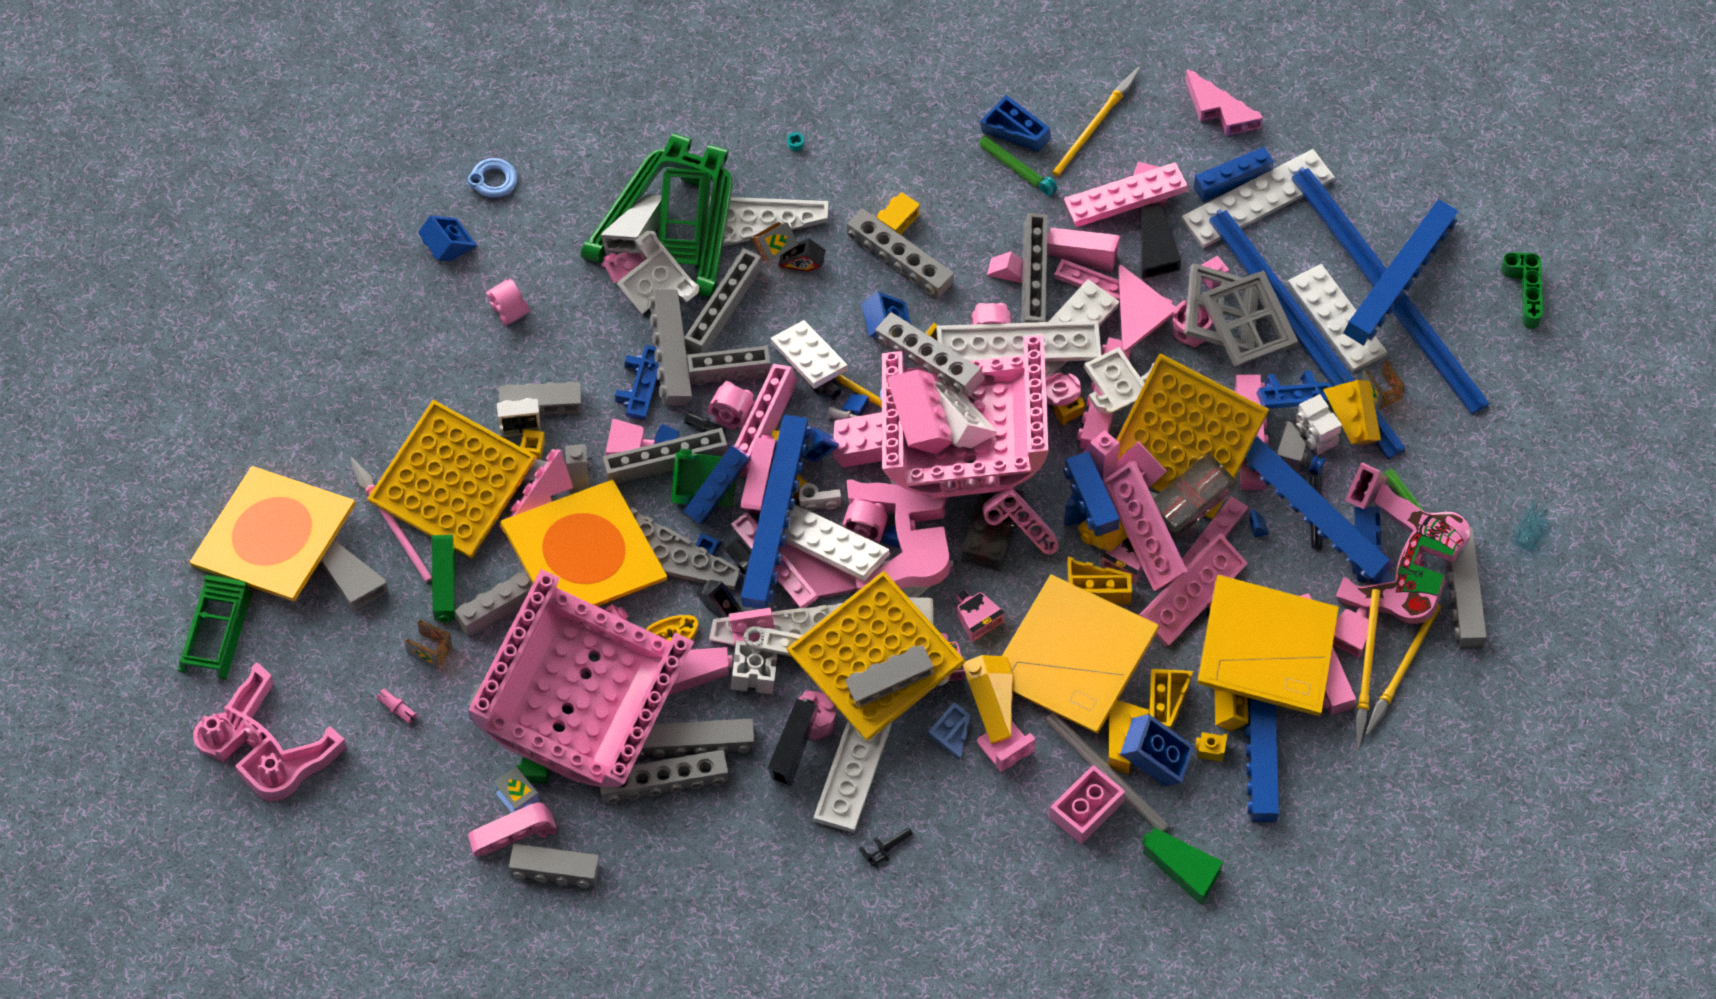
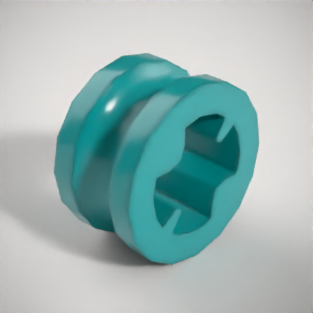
[787,132,804,151]
[1038,176,1058,196]

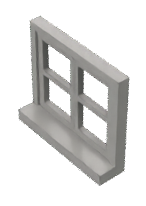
[1184,263,1258,353]
[1200,270,1298,367]

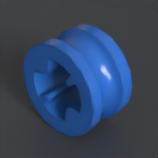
[1309,455,1325,475]

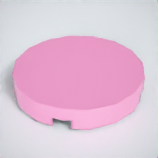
[1046,373,1081,406]

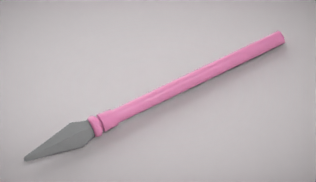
[350,457,432,583]

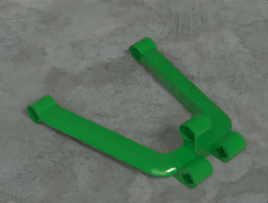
[581,133,733,298]

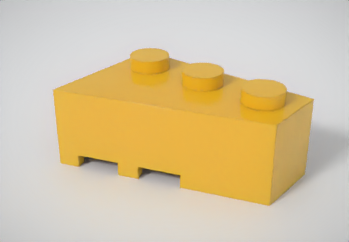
[1323,380,1381,445]
[1067,556,1132,604]
[1149,669,1193,730]
[1108,700,1149,775]

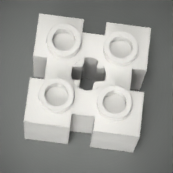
[1295,394,1342,455]
[731,640,777,694]

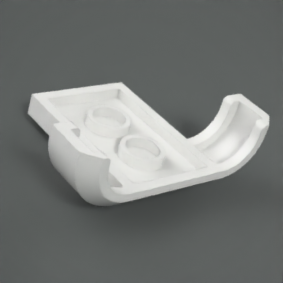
[617,231,699,314]
[1084,347,1154,414]

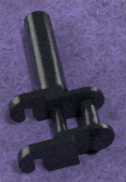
[859,827,913,868]

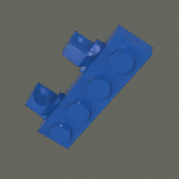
[615,345,659,420]
[1256,371,1332,409]

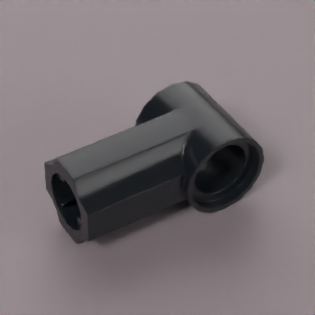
[726,539,751,577]

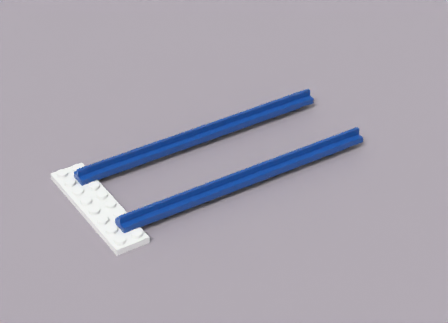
[1181,149,1489,460]

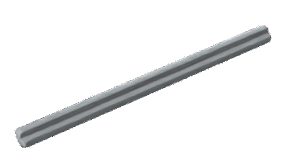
[1046,712,1169,832]

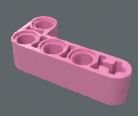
[982,489,1059,555]
[468,802,558,857]

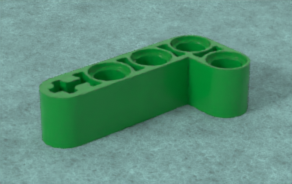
[1501,252,1543,329]

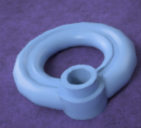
[468,158,517,198]

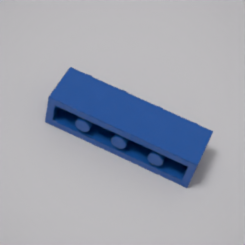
[1194,147,1274,202]
[683,445,751,524]
[1063,451,1120,537]

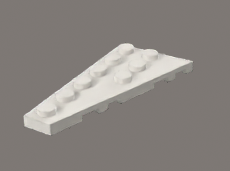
[709,196,828,247]
[709,603,843,657]

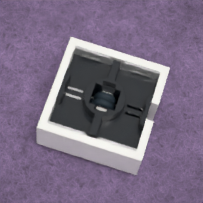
[497,398,541,437]

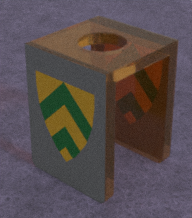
[750,222,798,261]
[1362,360,1405,410]
[405,619,453,668]

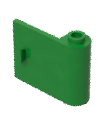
[671,449,736,508]

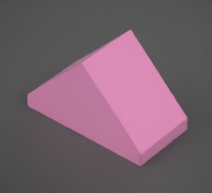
[987,251,1023,283]

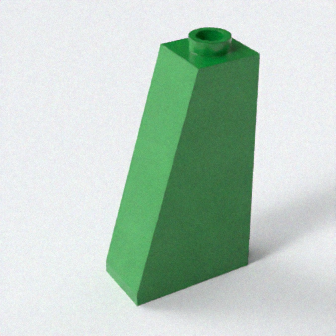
[432,535,456,623]
[1142,827,1223,904]

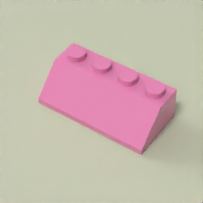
[887,370,954,455]

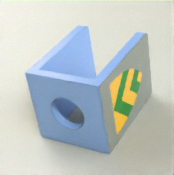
[494,767,539,813]

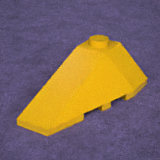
[963,655,1013,744]

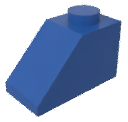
[802,427,839,462]

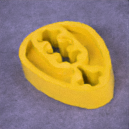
[646,615,698,642]

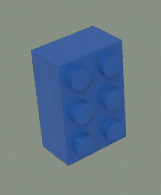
[1120,714,1195,786]

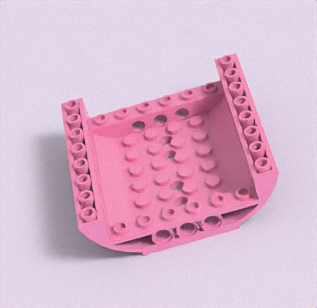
[882,335,1049,499]
[468,569,694,788]

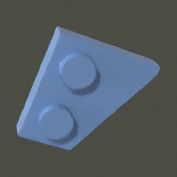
[927,702,970,760]

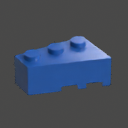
[980,95,1051,152]
[1352,506,1382,581]

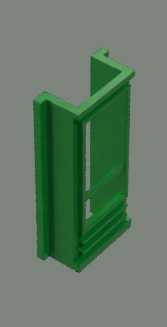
[658,168,711,268]
[177,575,253,680]

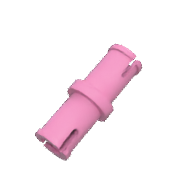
[376,688,417,724]

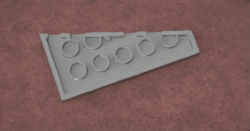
[630,507,740,591]

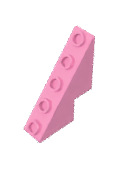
[1185,69,1263,136]
[499,449,573,533]

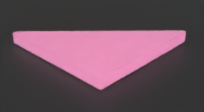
[1118,265,1176,354]
[781,543,858,604]

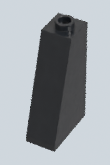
[1140,202,1181,279]
[768,698,818,786]

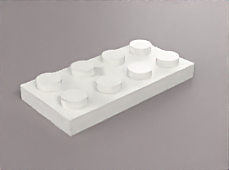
[770,320,848,389]

